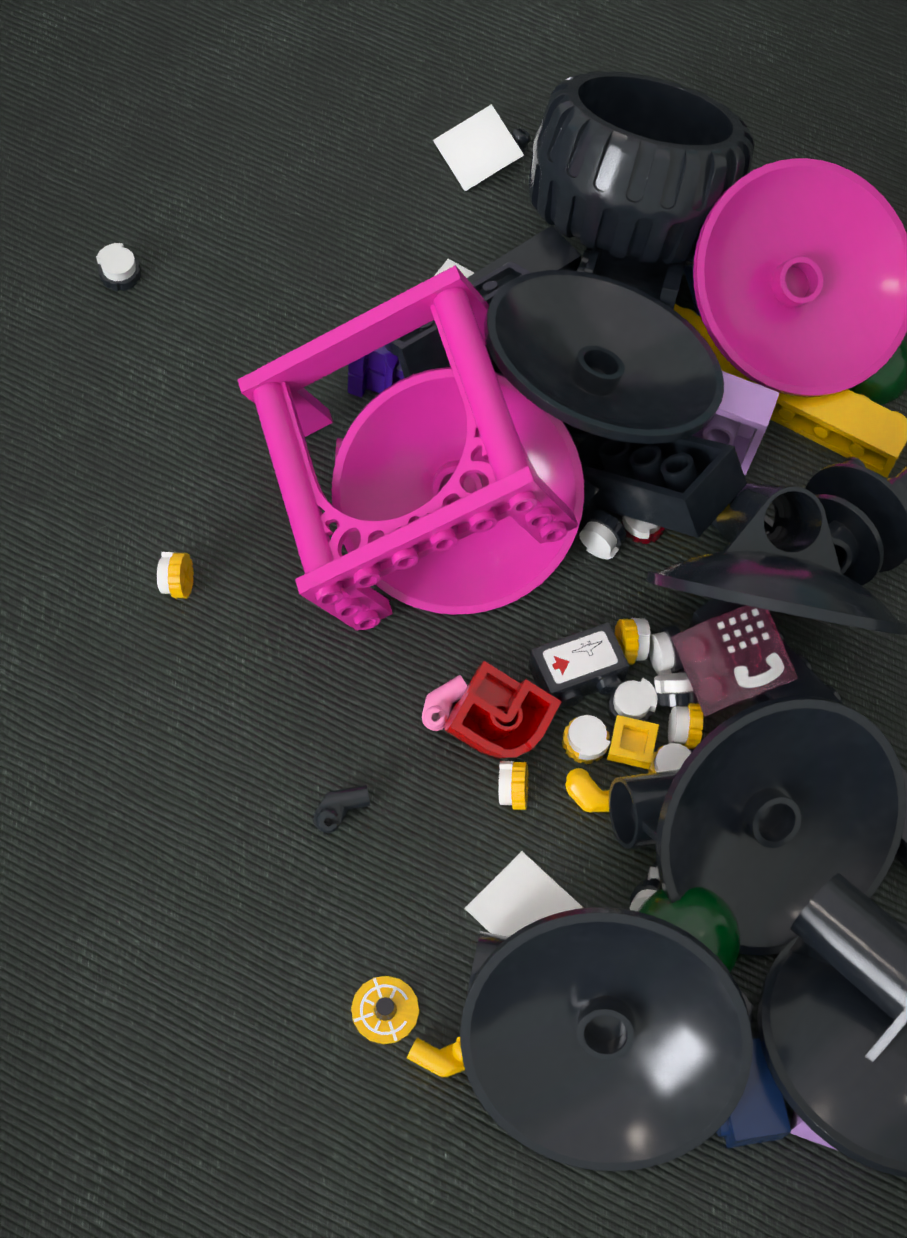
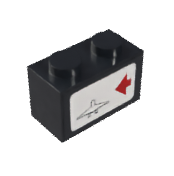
[528,622,629,708]

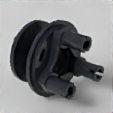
[805,457,907,585]

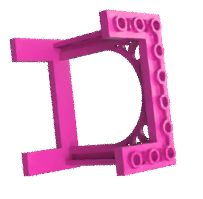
[237,265,578,631]

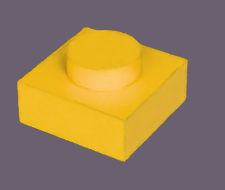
[607,715,659,769]

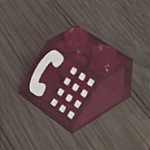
[671,605,798,717]

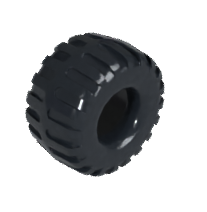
[528,71,754,264]

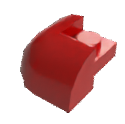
[444,661,562,758]

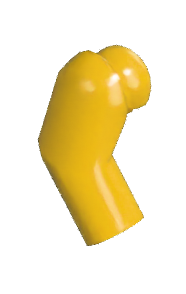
[565,768,609,812]
[407,1037,465,1077]

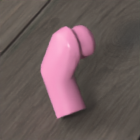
[422,675,467,731]

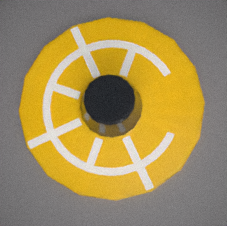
[351,976,419,1044]

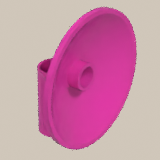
[693,158,907,397]
[331,367,584,615]

